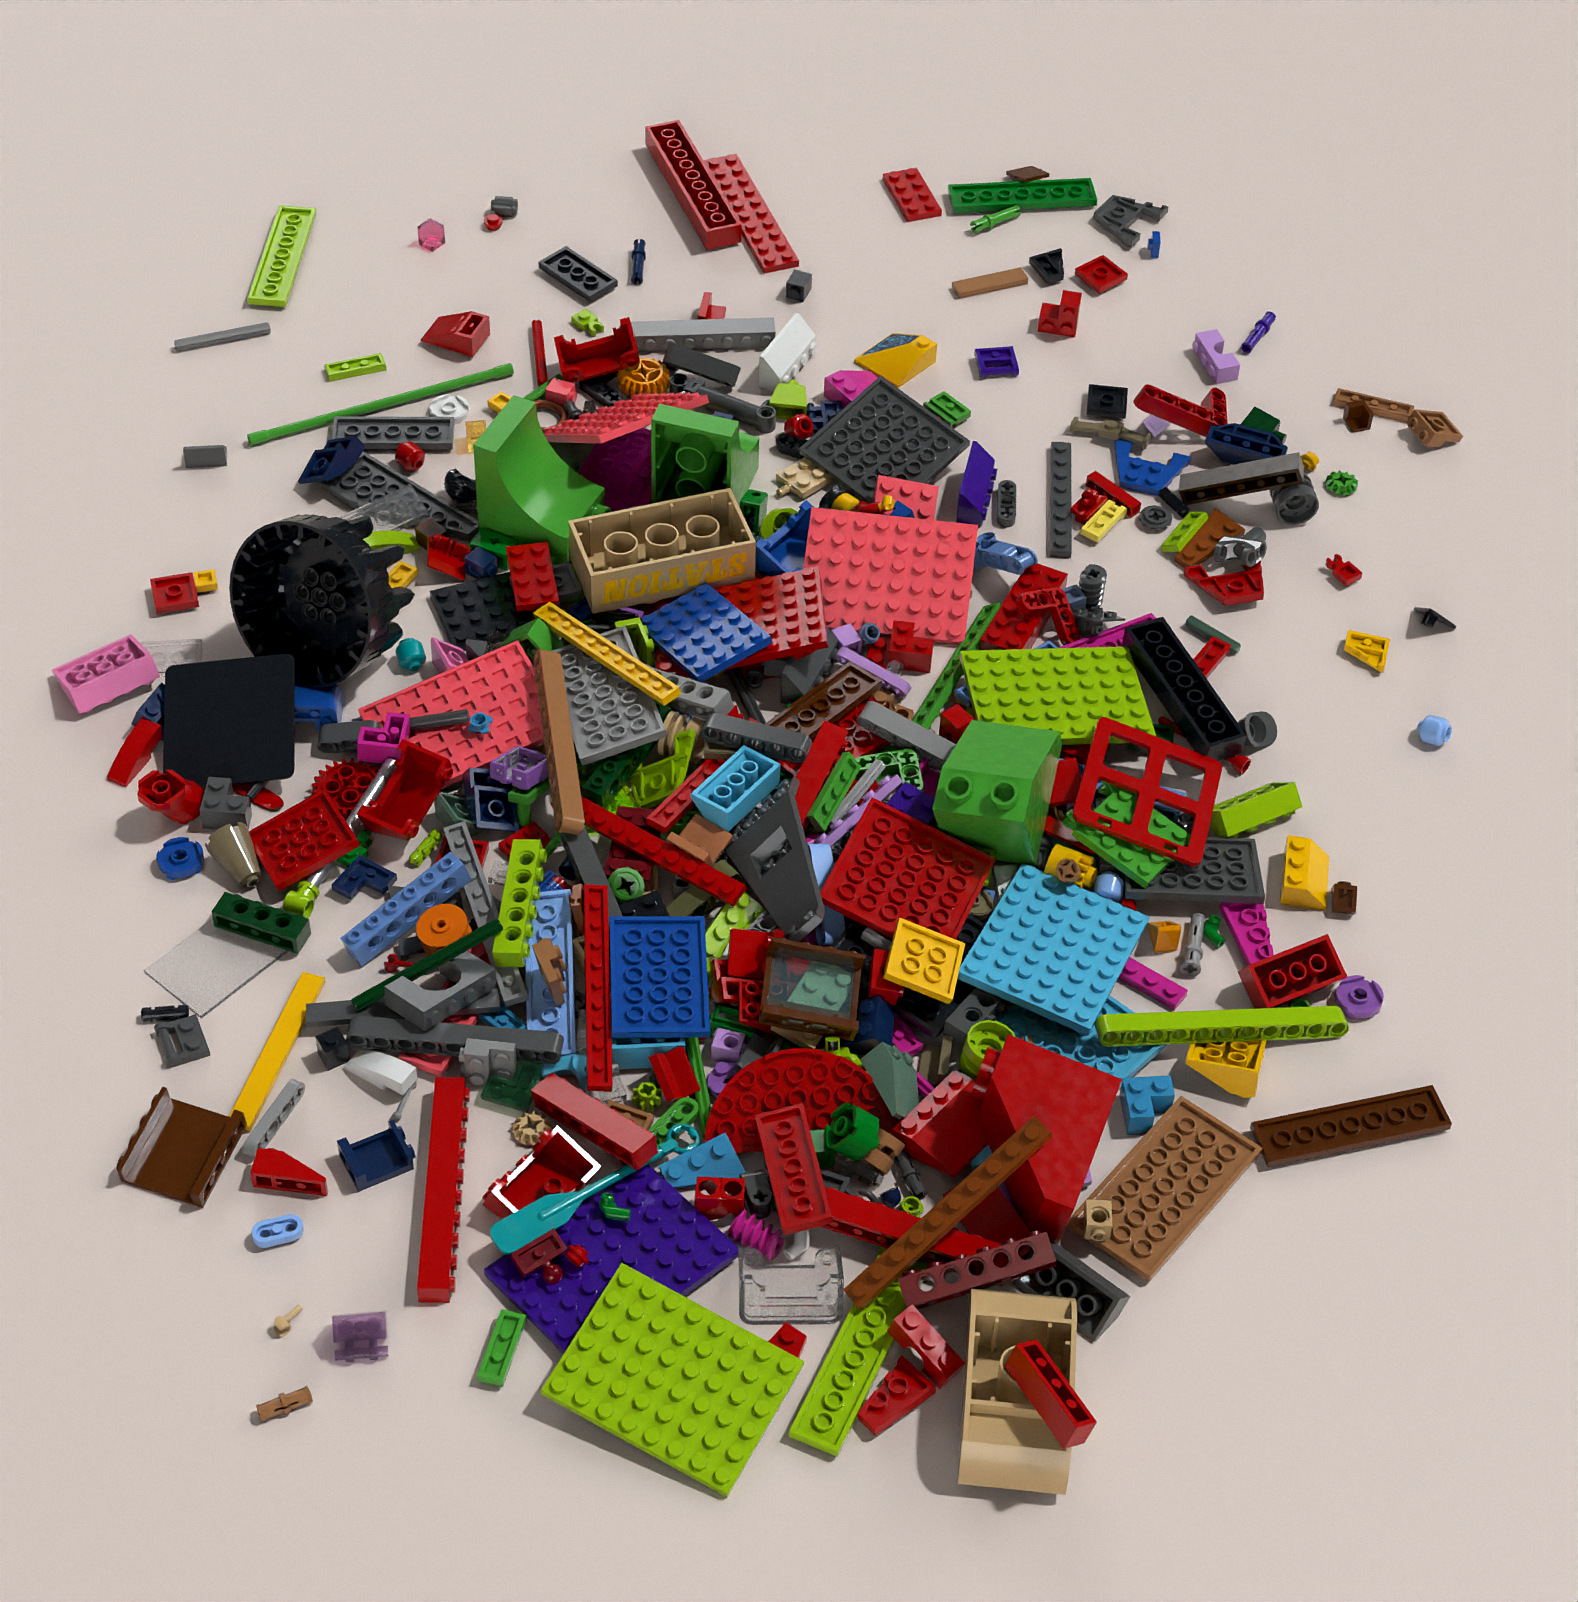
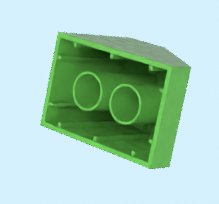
[932,720,1062,866]

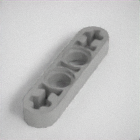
[243,1079,305,1158]

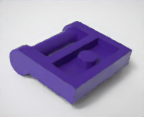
[974,346,1019,378]

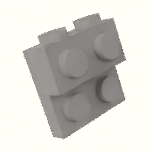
[459,1038,518,1086]

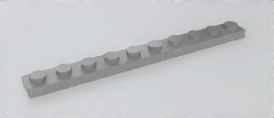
[443,821,529,1007]

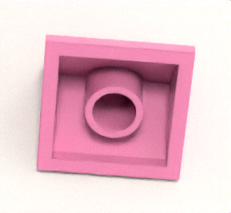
[430,637,470,674]

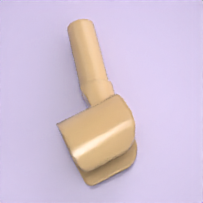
[274,1305,302,1337]

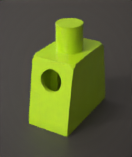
[769,380,807,420]

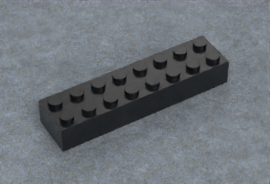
[1122,617,1247,761]

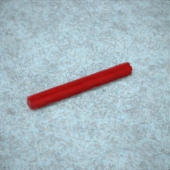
[531,320,548,386]

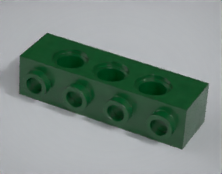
[211,892,311,954]

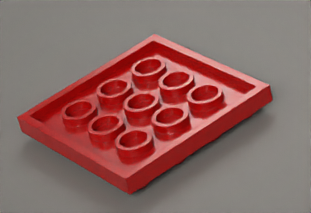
[249,789,361,892]

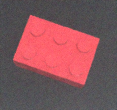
[872,475,939,520]

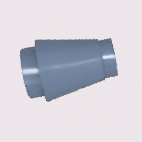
[856,623,880,644]

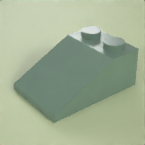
[860,1042,919,1120]

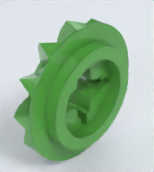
[1325,470,1358,495]
[608,867,645,903]

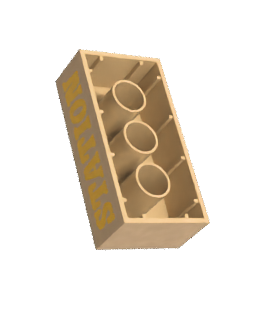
[568,488,756,614]

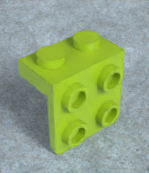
[614,617,655,668]

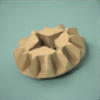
[512,1110,552,1146]

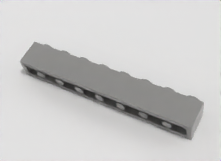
[631,317,776,351]

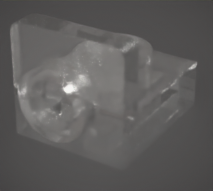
[598,1064,627,1105]

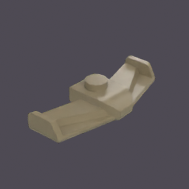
[1070,417,1151,449]

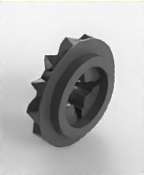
[1139,505,1172,531]

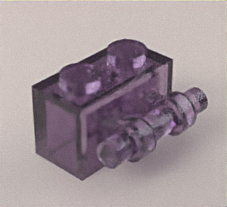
[332,1310,389,1362]

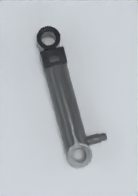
[670,373,776,433]

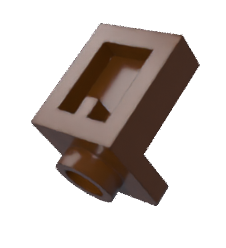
[1331,881,1357,915]

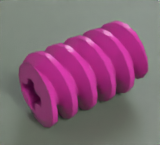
[728,1210,785,1261]

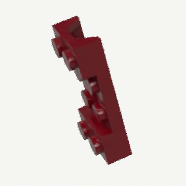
[604,806,660,891]

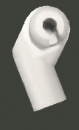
[784,1230,810,1261]

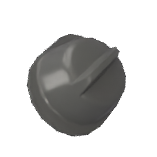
[1238,711,1277,747]

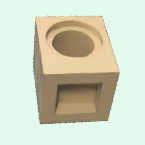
[1083,1199,1112,1241]

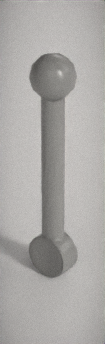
[392,1081,417,1121]

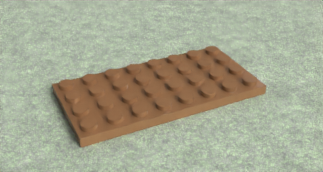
[1067,1096,1263,1282]

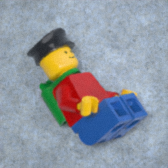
[819,484,915,518]

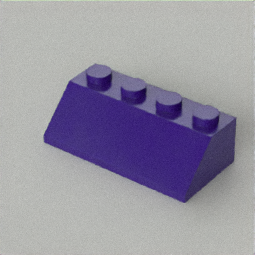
[956,441,998,528]

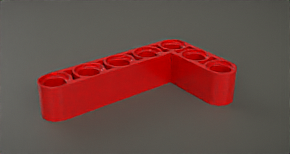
[1133,384,1228,437]

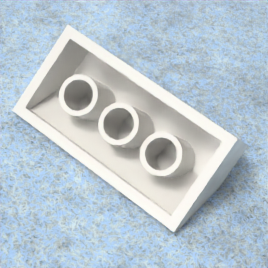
[759,313,817,392]

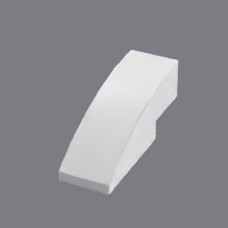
[344,1049,417,1096]

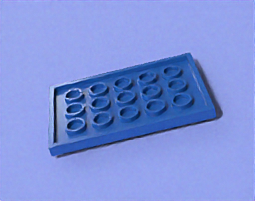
[641,583,773,682]
[609,916,710,1038]

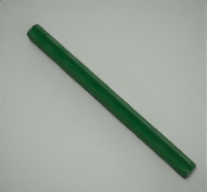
[351,919,503,1011]

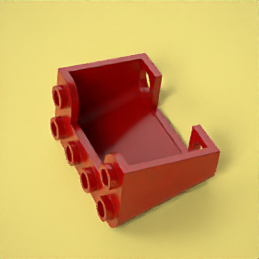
[482,1125,601,1219]

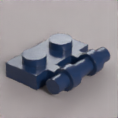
[807,401,841,435]

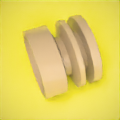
[658,711,705,765]

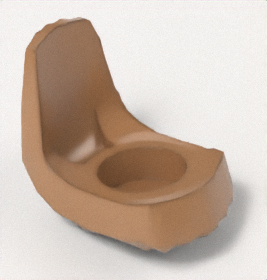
[885,693,914,721]

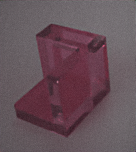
[417,218,445,252]

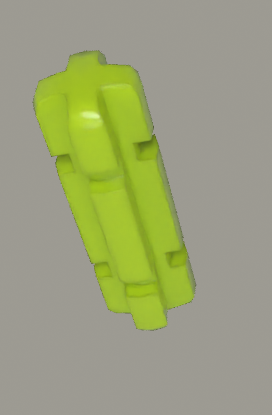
[409,829,442,866]

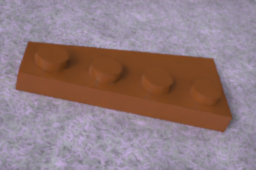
[1174,508,1245,568]

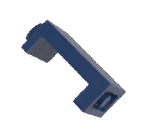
[337,1119,416,1192]

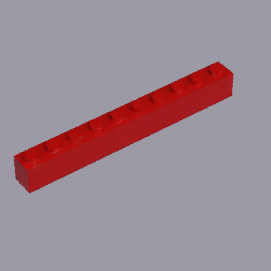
[417,1077,470,1303]

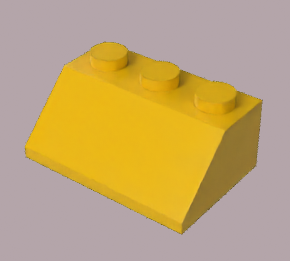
[1280,835,1329,911]

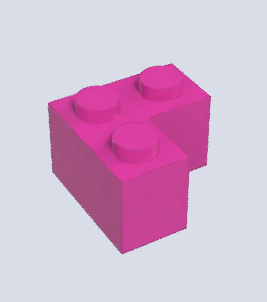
[357,712,410,764]

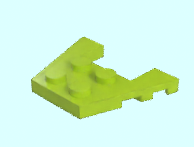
[629,728,696,809]

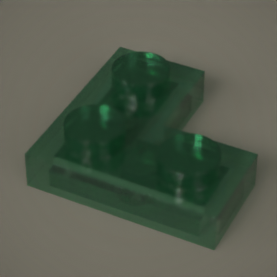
[481,1059,545,1113]

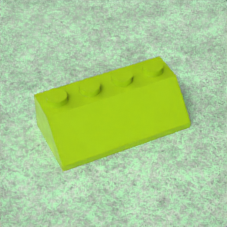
[1209,782,1303,838]

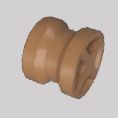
[1056,858,1081,883]

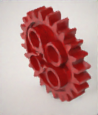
[312,758,382,821]

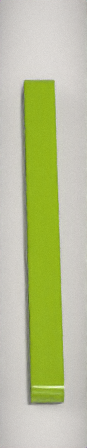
[1094,1006,1349,1047]

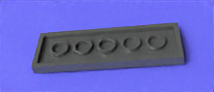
[331,416,455,450]

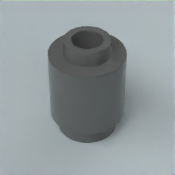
[491,196,518,216]

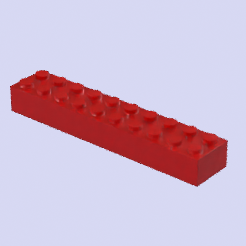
[645,120,742,250]

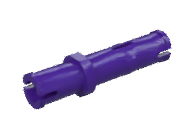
[1241,311,1276,353]

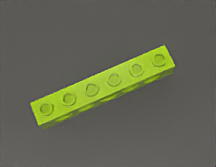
[492,839,547,967]

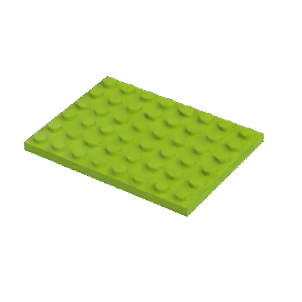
[960,646,1156,745]
[541,1263,805,1498]

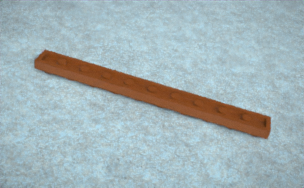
[843,1115,1053,1311]

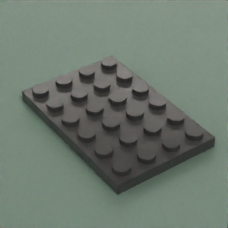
[1123,837,1265,904]

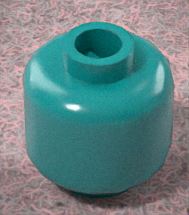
[395,638,426,671]

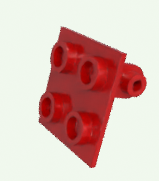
[427,533,471,582]

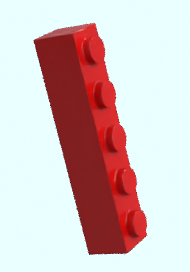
[1086,471,1141,518]

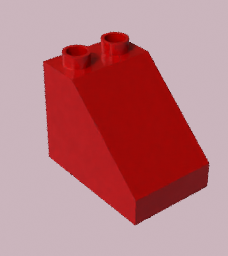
[970,1034,1122,1244]

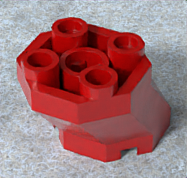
[137,770,205,824]

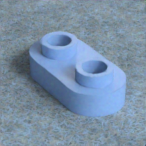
[252,1214,304,1248]

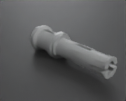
[1180,913,1205,976]

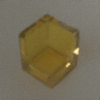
[465,420,486,452]

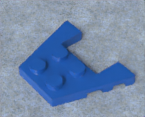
[1114,440,1191,496]

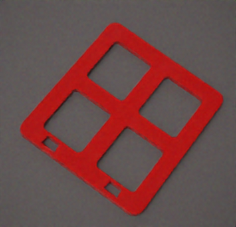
[1072,717,1222,867]

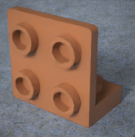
[666,814,733,867]

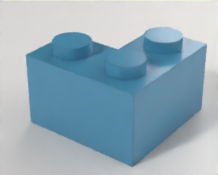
[1119,1075,1175,1135]

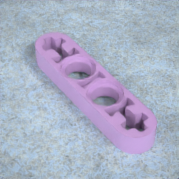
[835,646,911,698]

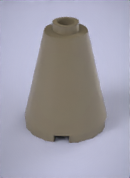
[205,822,262,887]

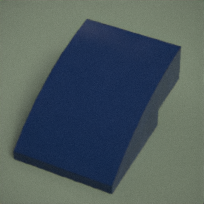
[298,436,366,484]
[463,767,519,833]

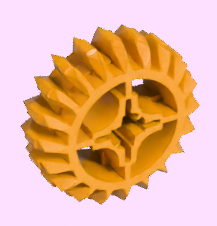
[617,356,670,397]

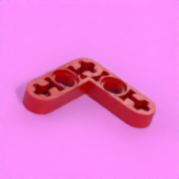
[1015,587,1081,646]

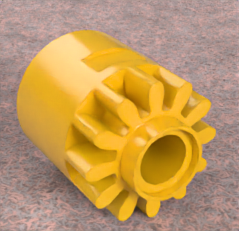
[1044,844,1097,889]

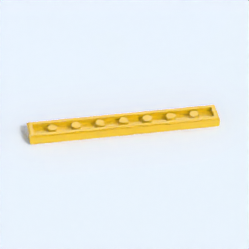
[229,972,326,1132]

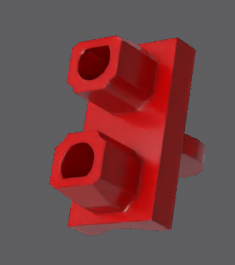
[1070,489,1108,525]

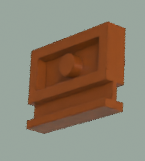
[569,884,584,936]

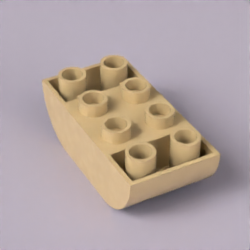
[957,1289,1077,1495]

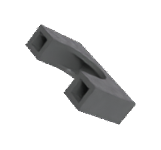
[384,951,496,1031]

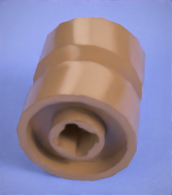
[861,1128,906,1175]

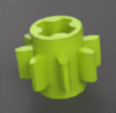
[633,1082,662,1112]

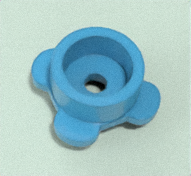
[468,712,493,734]

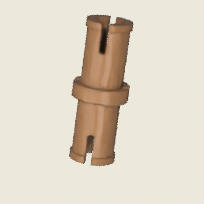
[256,1386,313,1421]

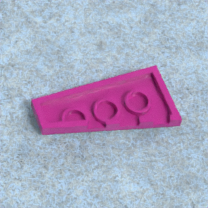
[1219,902,1274,965]

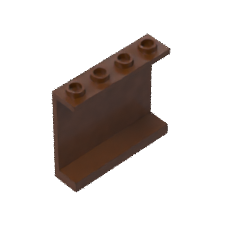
[116,1086,247,1208]

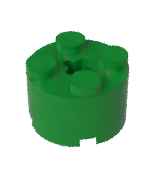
[824,1103,880,1162]

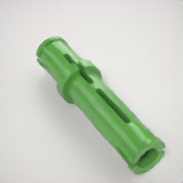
[970,205,1021,233]

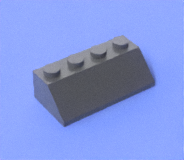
[780,626,839,704]
[1013,1238,1131,1342]

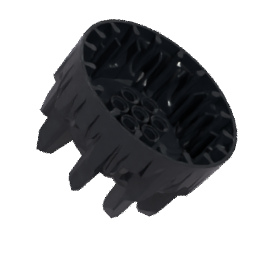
[229,514,415,689]

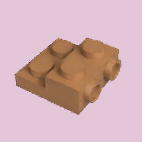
[1407,409,1463,448]
[532,938,567,1007]

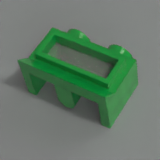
[707,1003,760,1039]

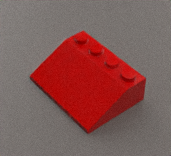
[892,1070,988,1178]

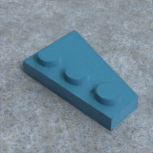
[658,1133,746,1189]

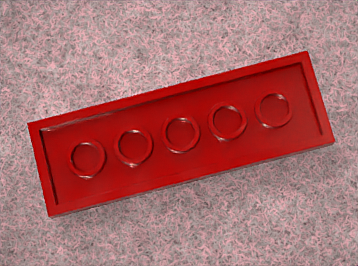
[755,1103,834,1236]

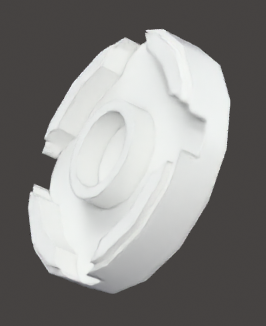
[429,394,469,424]

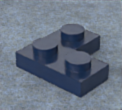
[331,855,397,900]

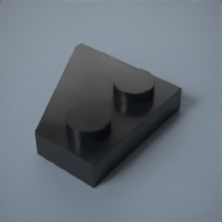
[1029,248,1064,284]

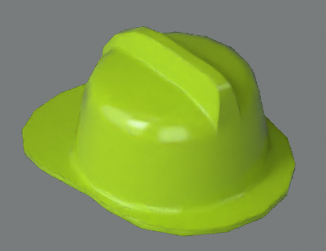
[760,508,798,539]

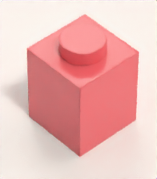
[545,378,577,407]

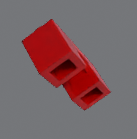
[887,1304,965,1390]

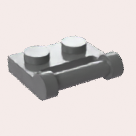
[154,1014,210,1067]

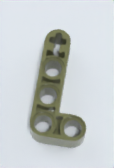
[666,860,746,916]

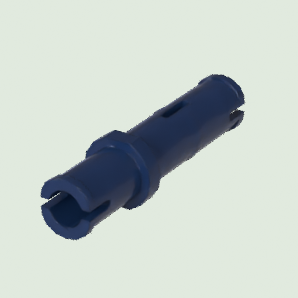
[631,239,646,285]

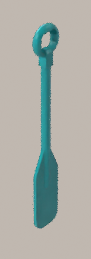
[490,1124,700,1254]

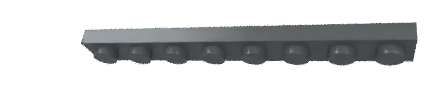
[1050,442,1072,558]

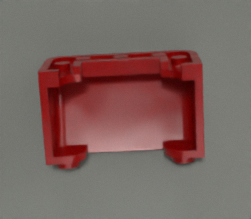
[554,317,640,383]
[357,739,453,841]

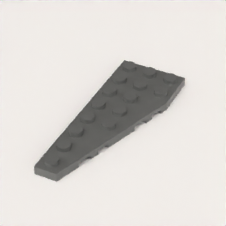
[320,451,479,540]

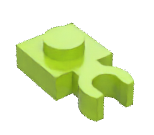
[571,309,604,337]

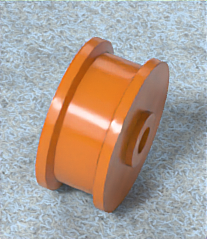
[416,904,472,956]

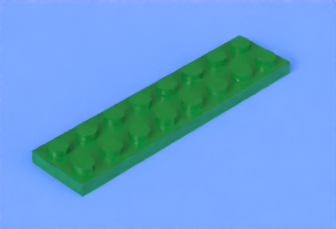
[948,178,1097,213]

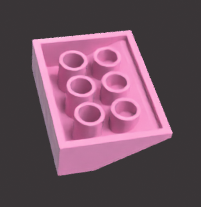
[52,634,160,714]

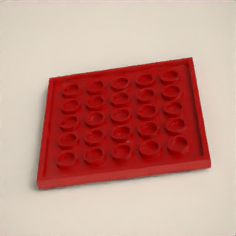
[820,797,996,940]

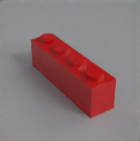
[1004,1339,1097,1449]

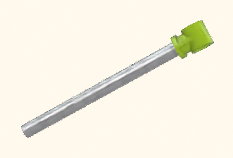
[283,758,396,919]

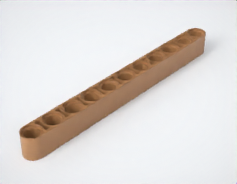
[533,649,585,835]

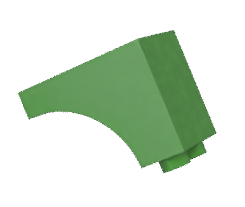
[473,395,611,565]
[651,404,759,507]

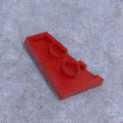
[858,1355,936,1436]

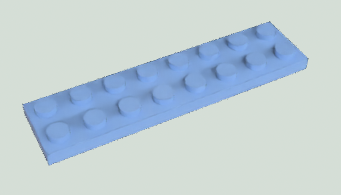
[525,889,577,1057]

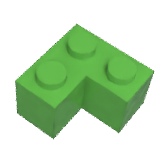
[501,618,565,661]

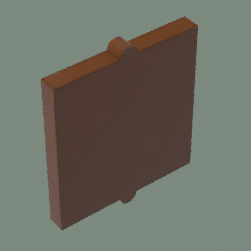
[1006,166,1050,182]

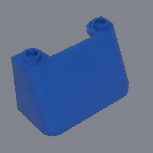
[755,500,814,577]
[295,684,344,729]

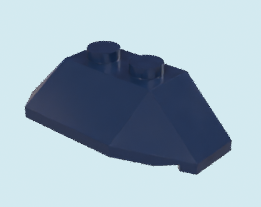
[1205,423,1288,465]

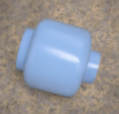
[1417,715,1452,746]
[1093,871,1124,903]

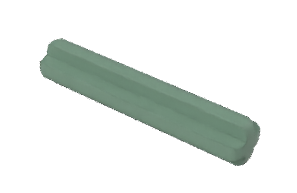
[1185,615,1241,654]

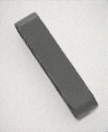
[700,713,812,763]

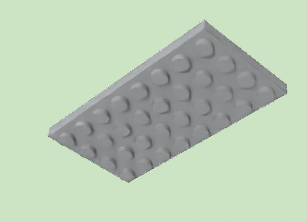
[553,626,667,766]

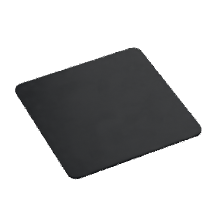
[163,654,295,787]

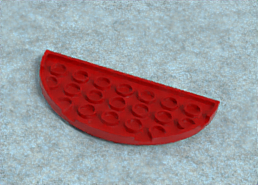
[704,1048,898,1154]

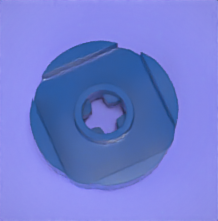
[157,837,204,880]

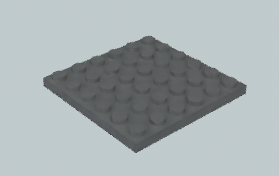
[799,376,970,504]

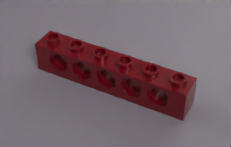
[897,1230,1057,1310]

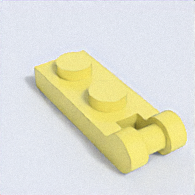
[1080,500,1128,543]

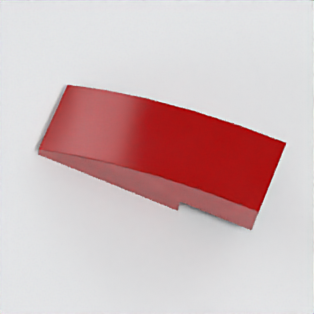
[107,718,163,787]

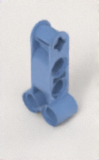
[973,532,1038,575]

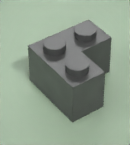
[200,777,252,830]

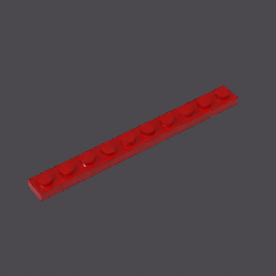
[550,796,747,907]
[583,884,613,1092]

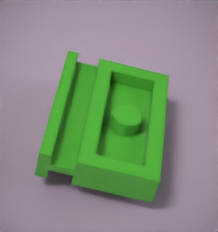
[923,391,971,427]

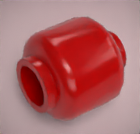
[784,414,813,439]
[395,441,425,472]

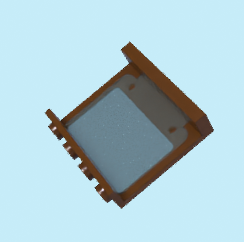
[758,937,866,1041]

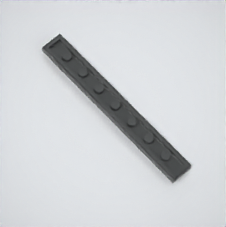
[306,988,500,1028]

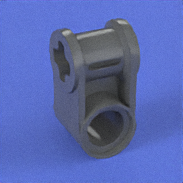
[739,1169,772,1219]

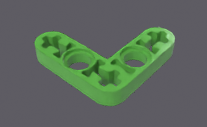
[855,749,924,792]

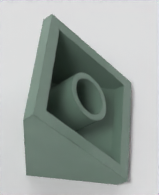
[434,791,486,837]

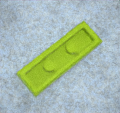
[324,353,387,382]
[1160,512,1209,552]

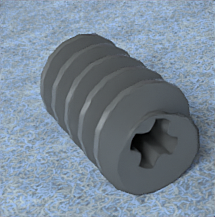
[1079,564,1107,610]

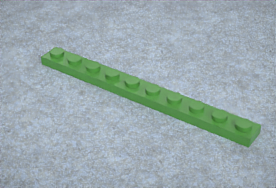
[901,602,1001,750]

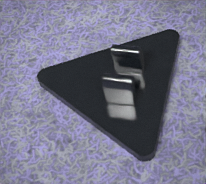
[1414,607,1456,629]

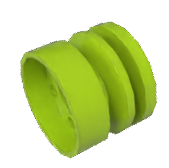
[959,1020,1015,1080]

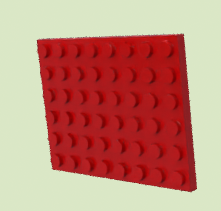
[654,566,828,678]

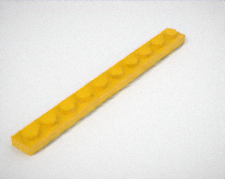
[533,601,681,706]

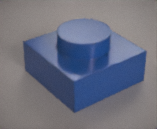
[1147,231,1161,258]

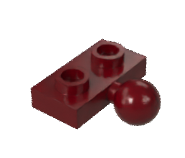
[510,1228,568,1284]

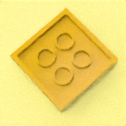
[883,918,965,1004]

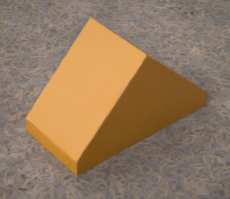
[1147,921,1181,952]

